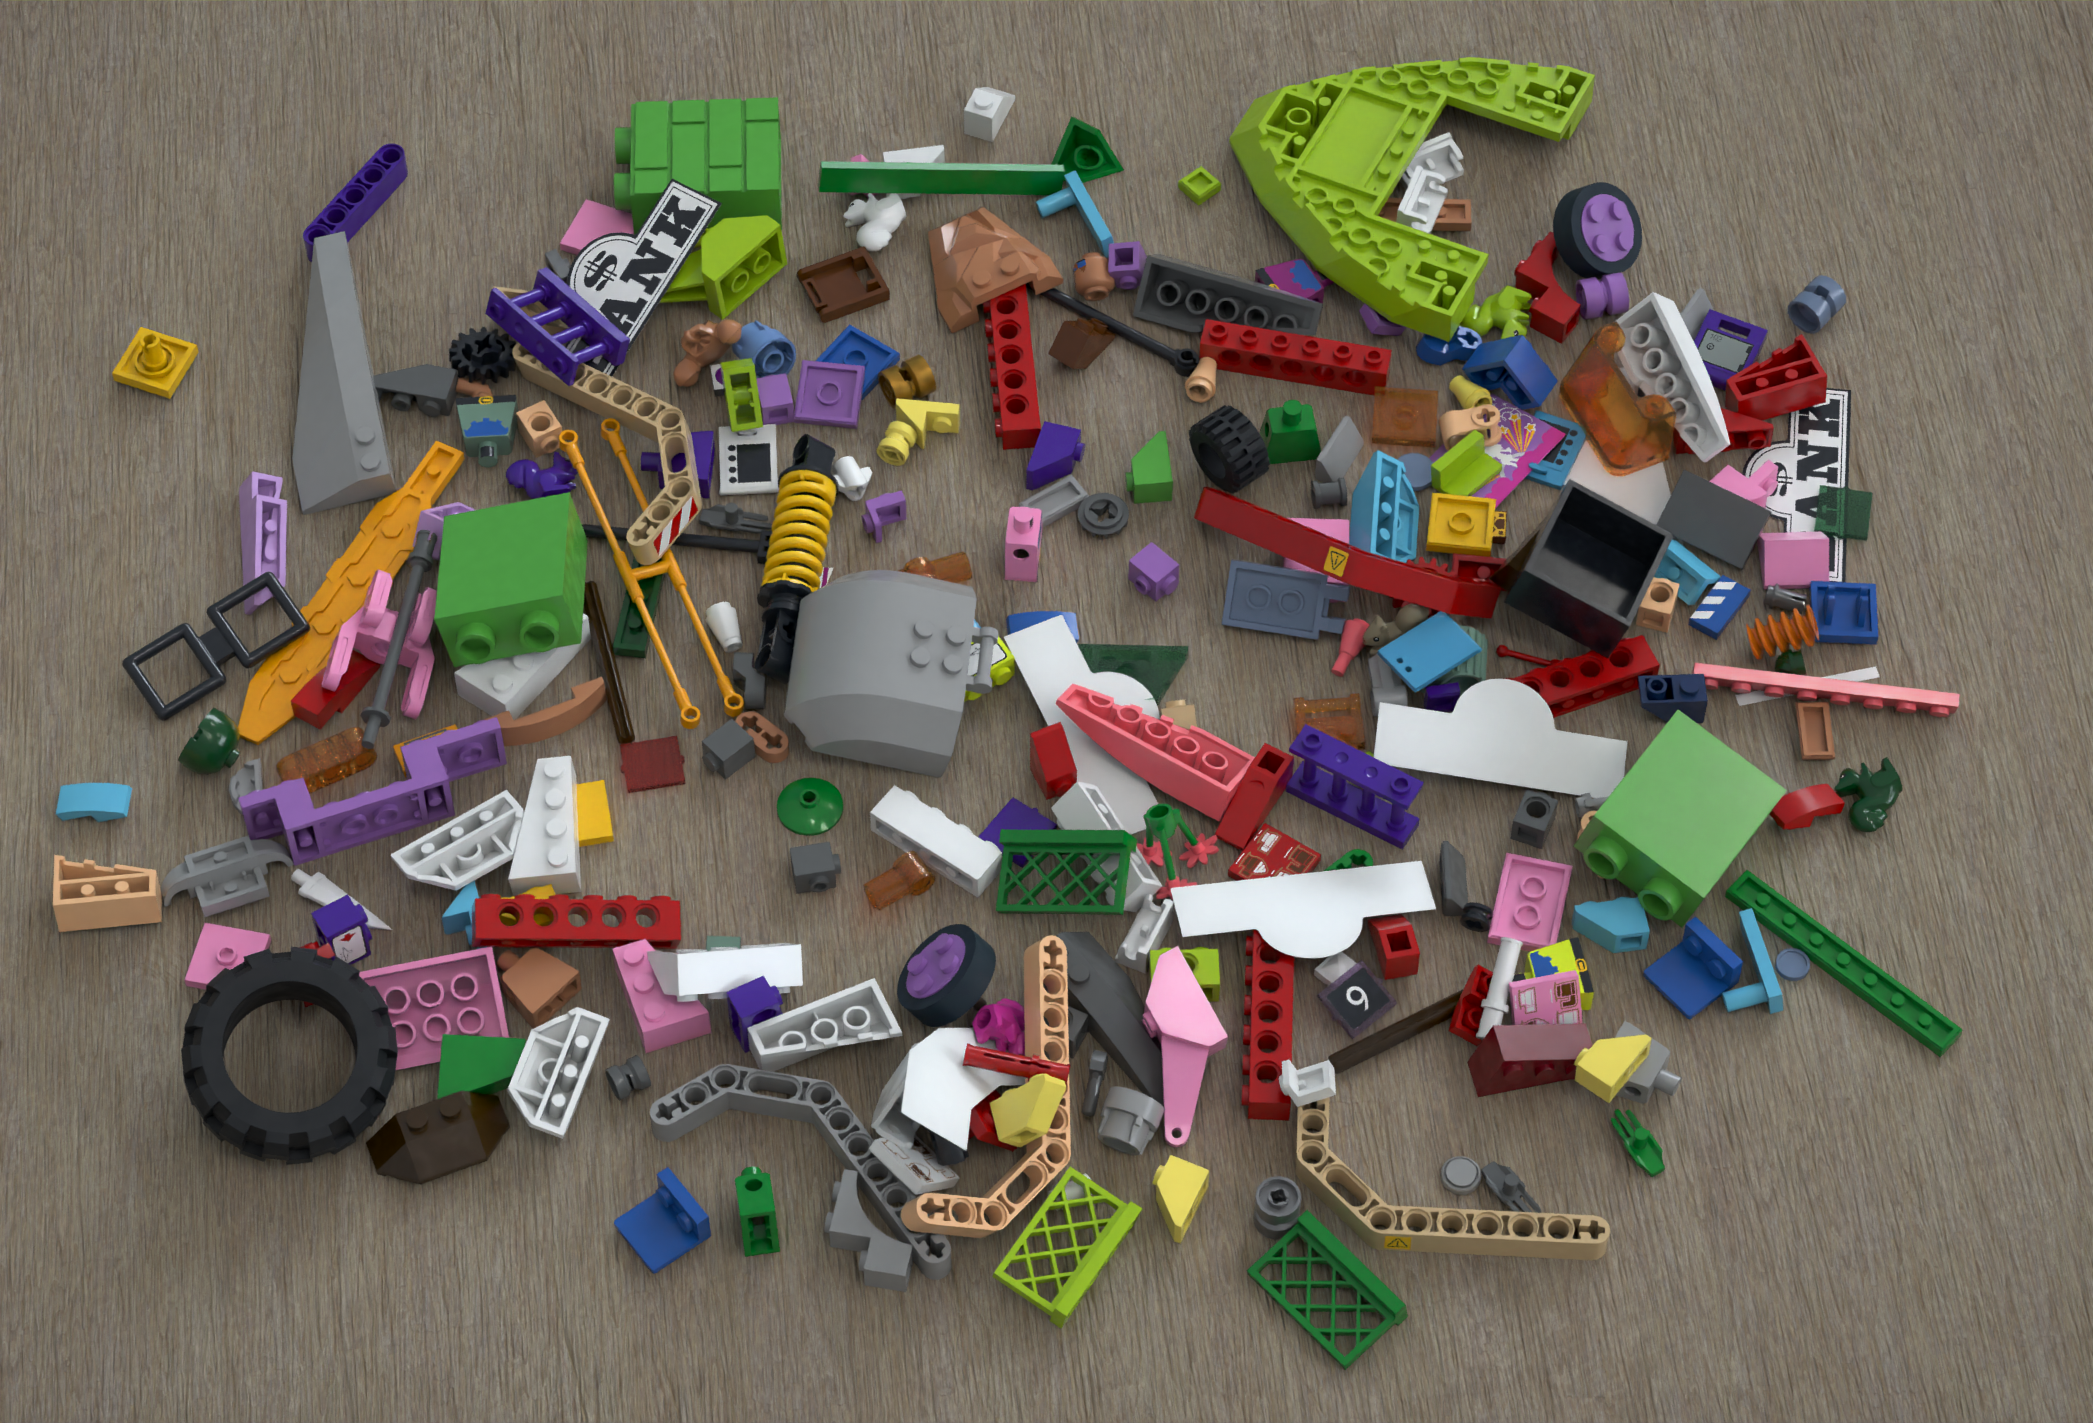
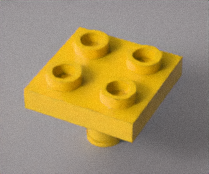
[112,327,199,399]

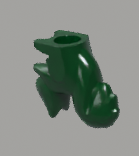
[1834,757,1903,833]

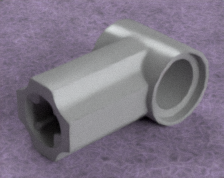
[1368,653,1407,717]

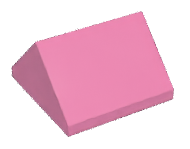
[1757,531,1829,590]

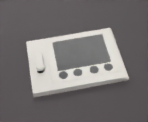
[719,424,779,496]

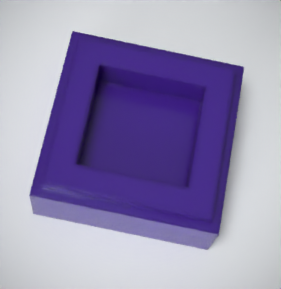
[1424,682,1460,712]

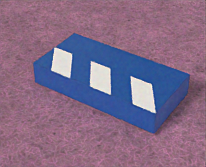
[1688,575,1751,640]

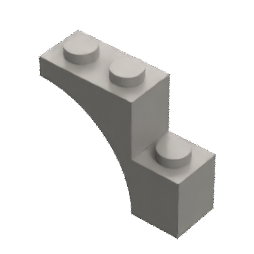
[824,1169,913,1292]

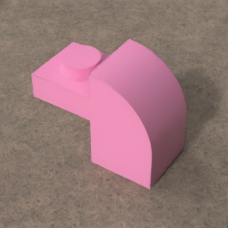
[1709,460,1778,508]

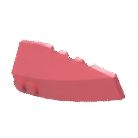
[1056,684,1255,822]

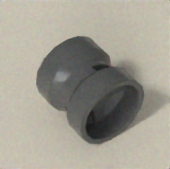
[605,1055,651,1101]

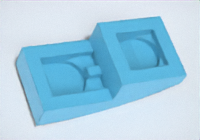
[56,783,132,822]

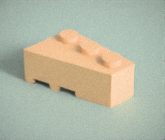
[53,855,162,932]

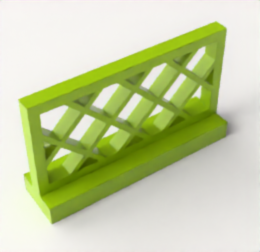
[992,1166,1142,1328]

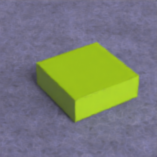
[1178,166,1221,206]

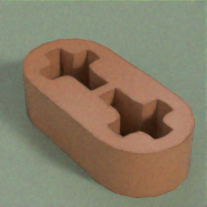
[735,711,790,763]

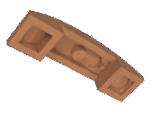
[483,677,607,746]

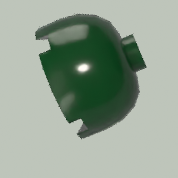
[178,707,241,775]

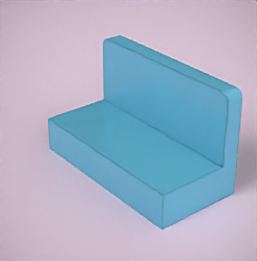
[1654,540,1721,605]

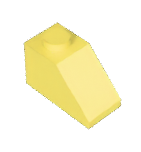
[1574,1034,1652,1103]
[1153,1155,1209,1244]

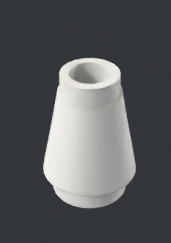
[705,602,743,653]

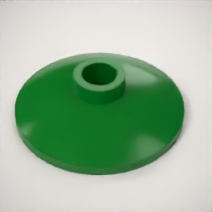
[777,777,843,836]

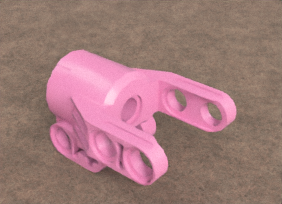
[322,569,437,720]

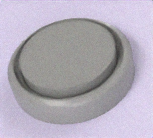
[1440,1156,1481,1195]

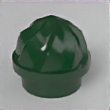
[1775,649,1807,676]

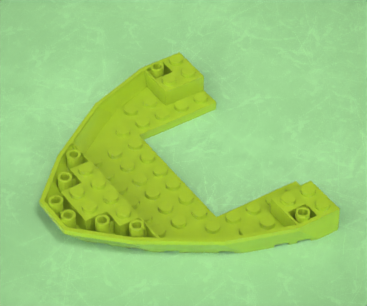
[1229,57,1595,342]

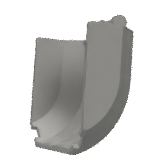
[784,570,998,777]

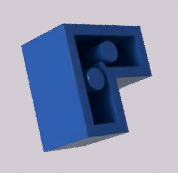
[1462,335,1558,410]

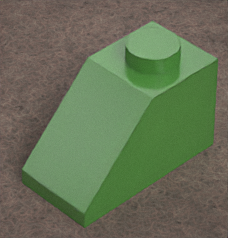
[1125,431,1173,504]

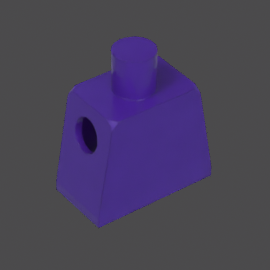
[641,431,715,499]

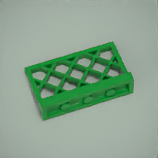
[996,829,1137,915]
[1246,1210,1408,1370]

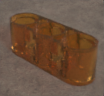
[276,727,377,794]

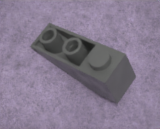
[373,364,458,417]

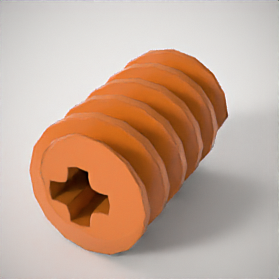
[1746,605,1819,660]

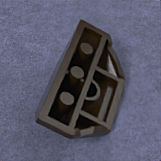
[366,1091,510,1185]

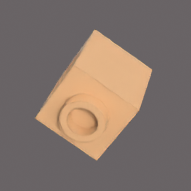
[516,400,562,458]
[1636,577,1680,633]

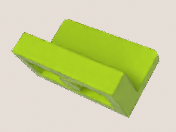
[1431,430,1502,496]

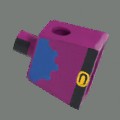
[1255,258,1334,304]

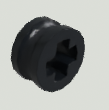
[1460,902,1493,932]

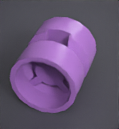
[1575,272,1629,320]

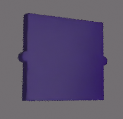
[978,797,1057,868]

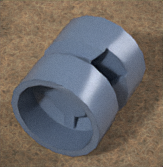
[1788,275,1846,334]

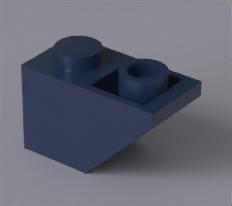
[1637,674,1708,723]

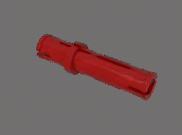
[963,1043,1070,1085]

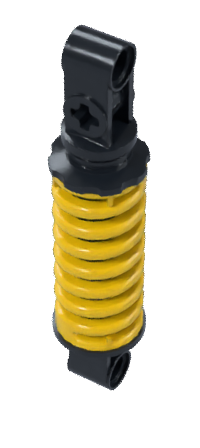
[755,434,839,684]

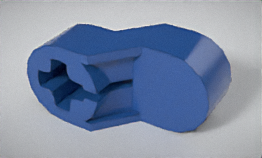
[1416,326,1482,366]

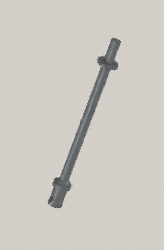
[360,530,438,749]

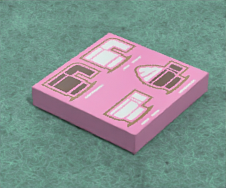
[1509,970,1582,1025]

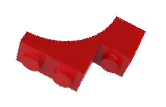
[1514,231,1581,344]

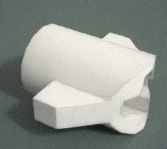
[832,456,872,501]

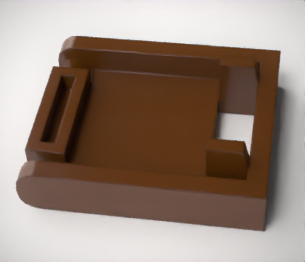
[797,246,890,323]

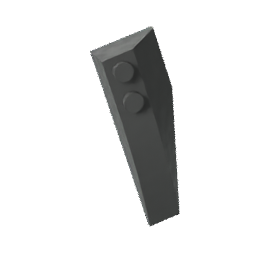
[1133,254,1323,335]
[1056,932,1164,1107]

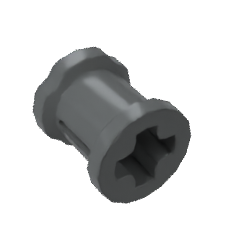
[1311,477,1347,509]

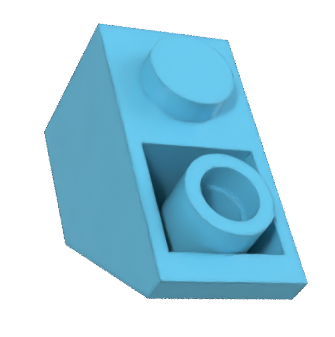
[1571,897,1650,953]

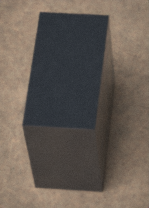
[1504,479,1674,658]

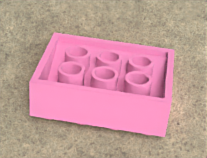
[359,946,509,1071]

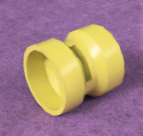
[877,421,918,466]

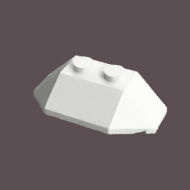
[391,790,524,891]
[507,1007,610,1139]

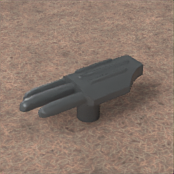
[699,503,772,534]
[1481,1161,1541,1213]

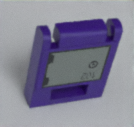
[1694,309,1768,391]

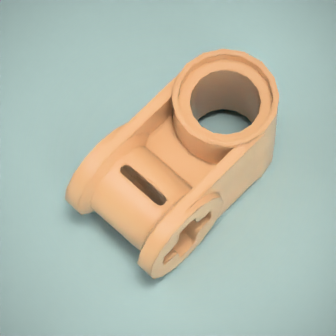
[1439,404,1502,451]

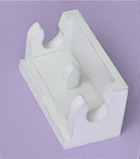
[1399,132,1464,190]
[1397,165,1448,234]
[1115,894,1174,974]

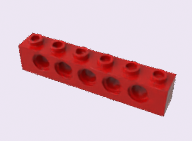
[983,284,1041,450]
[1199,319,1392,397]
[1505,635,1660,718]
[472,894,681,949]
[1241,929,1294,1121]

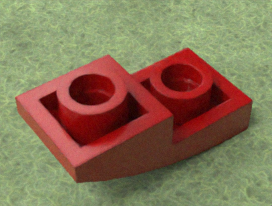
[1769,783,1845,830]
[1448,964,1493,1046]

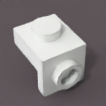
[1279,1059,1336,1107]

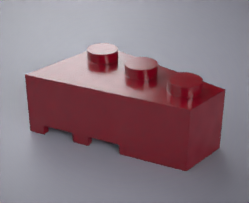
[1467,1023,1593,1097]

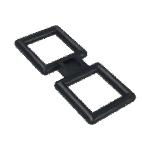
[122,571,310,721]

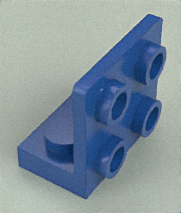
[1643,916,1743,1019]
[614,1167,711,1274]

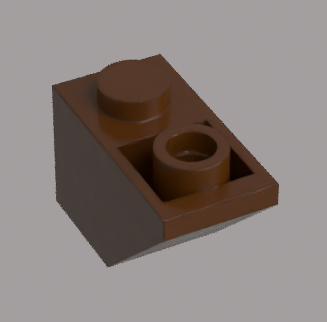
[1048,318,1116,369]

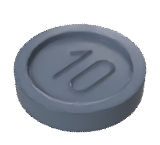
[1775,948,1810,981]

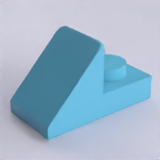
[442,880,486,949]

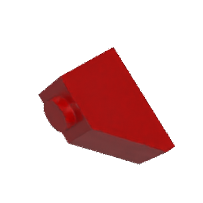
[1030,722,1077,800]

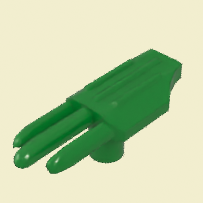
[1611,1109,1665,1177]

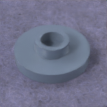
[1397,453,1433,491]

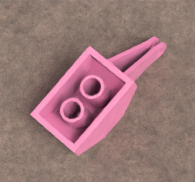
[1142,946,1228,1148]

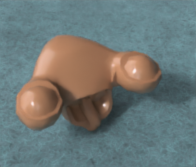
[673,319,742,387]

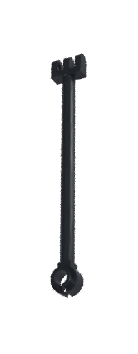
[1026,283,1199,377]
[582,524,772,564]

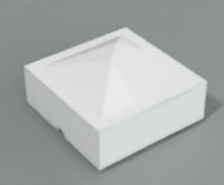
[1314,952,1362,991]

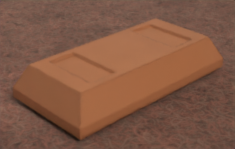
[1795,702,1835,760]

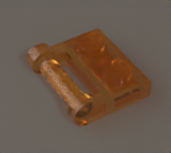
[1293,693,1366,750]

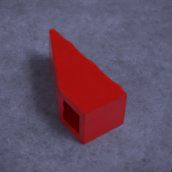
[1671,407,1774,454]
[1214,743,1294,851]

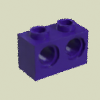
[726,976,783,1053]

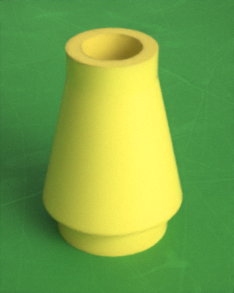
[1449,375,1492,415]

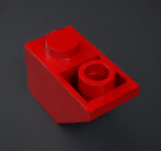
[1368,914,1420,980]

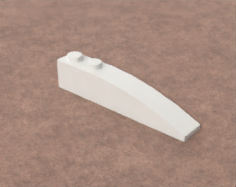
[1606,292,1730,462]

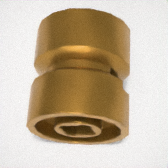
[878,354,936,409]

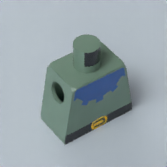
[456,395,519,468]

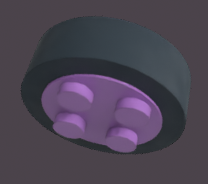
[1553,182,1642,279]
[897,924,996,1027]

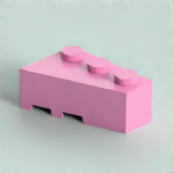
[612,939,711,1053]

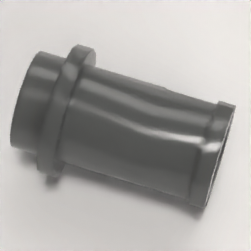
[1764,583,1807,614]

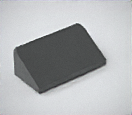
[1439,841,1468,916]

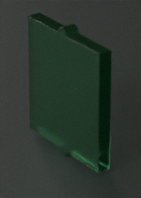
[1814,485,1873,541]

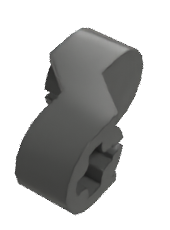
[733,652,766,709]

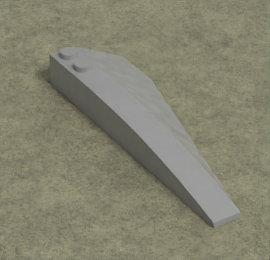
[292,231,397,515]

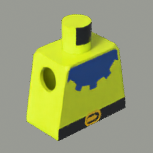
[1512,937,1594,1010]

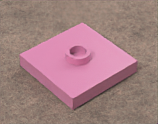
[185,923,271,990]

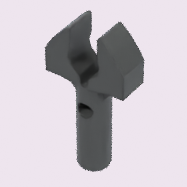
[1081,1050,1108,1117]

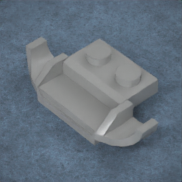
[160,835,294,917]

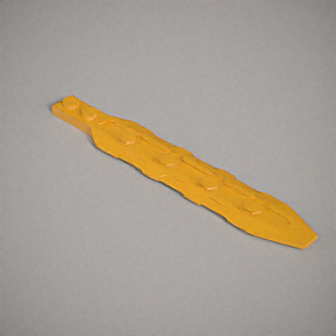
[238,441,465,745]

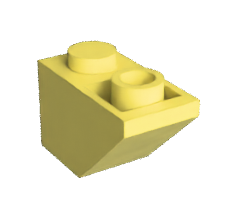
[990,1074,1066,1147]

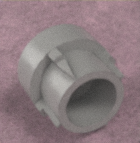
[1097,1086,1165,1155]

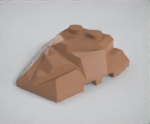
[928,207,1064,333]

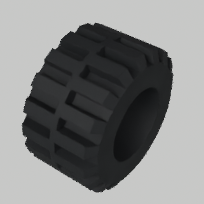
[1189,405,1270,494]

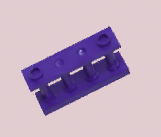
[485,267,630,386]
[1286,724,1424,850]

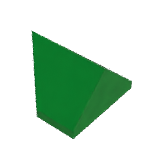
[1051,117,1124,183]

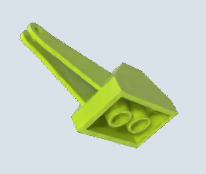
[659,215,787,320]

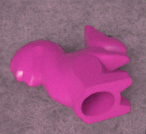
[972,998,1025,1056]

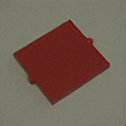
[620,736,685,793]

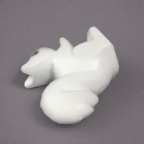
[843,193,906,251]

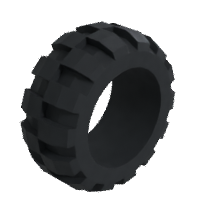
[181,947,398,1165]

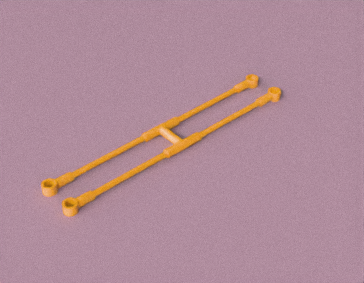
[559,418,744,729]

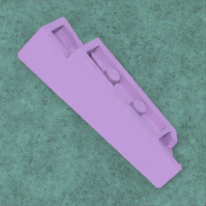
[239,471,287,615]

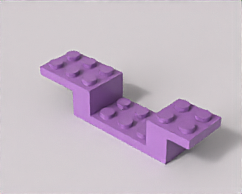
[238,717,507,866]

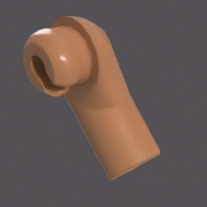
[456,377,493,397]

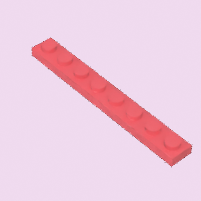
[1692,663,1960,717]

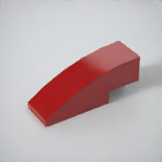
[291,650,380,730]

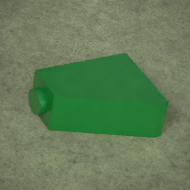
[437,1034,526,1099]

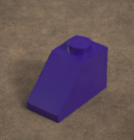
[1026,421,1085,491]

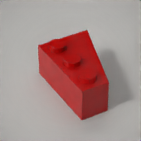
[1725,334,1827,421]

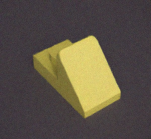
[896,398,960,449]

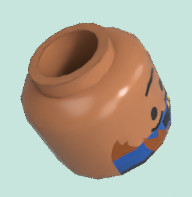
[1073,252,1115,301]

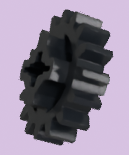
[449,327,516,385]

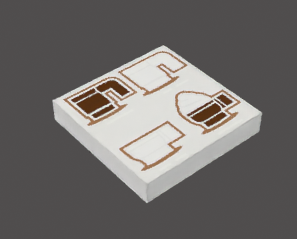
[869,1135,960,1195]

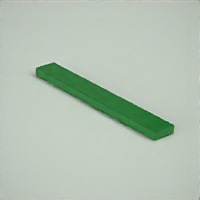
[818,161,1065,195]
[1725,870,1963,1057]

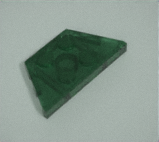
[1077,644,1188,706]

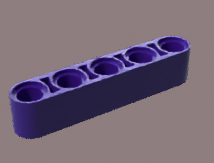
[303,143,408,262]

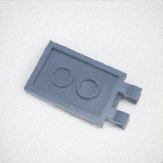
[1222,559,1351,640]

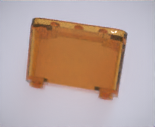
[1559,321,1677,476]

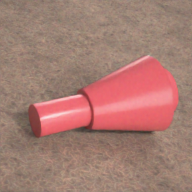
[1331,618,1370,677]

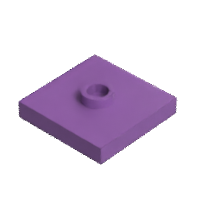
[794,360,866,429]

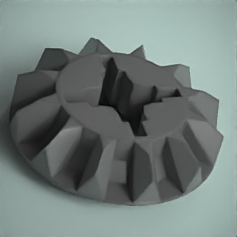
[1078,493,1129,539]

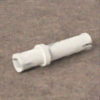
[1476,937,1523,1040]

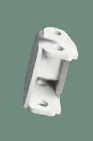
[871,1043,921,1149]

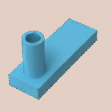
[1035,171,1114,258]
[1722,908,1783,1014]

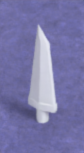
[291,869,392,930]

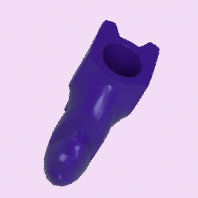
[506,452,578,499]

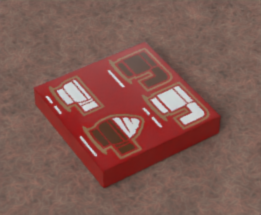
[1228,823,1321,881]

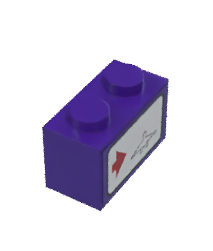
[311,894,373,965]

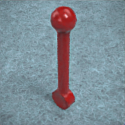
[1496,645,1560,667]

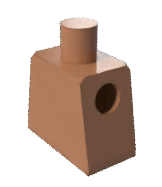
[497,947,582,1029]

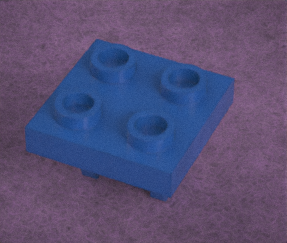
[1809,581,1878,645]

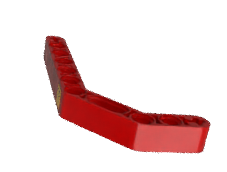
[1194,487,1502,619]

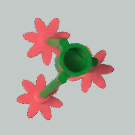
[1137,804,1219,900]

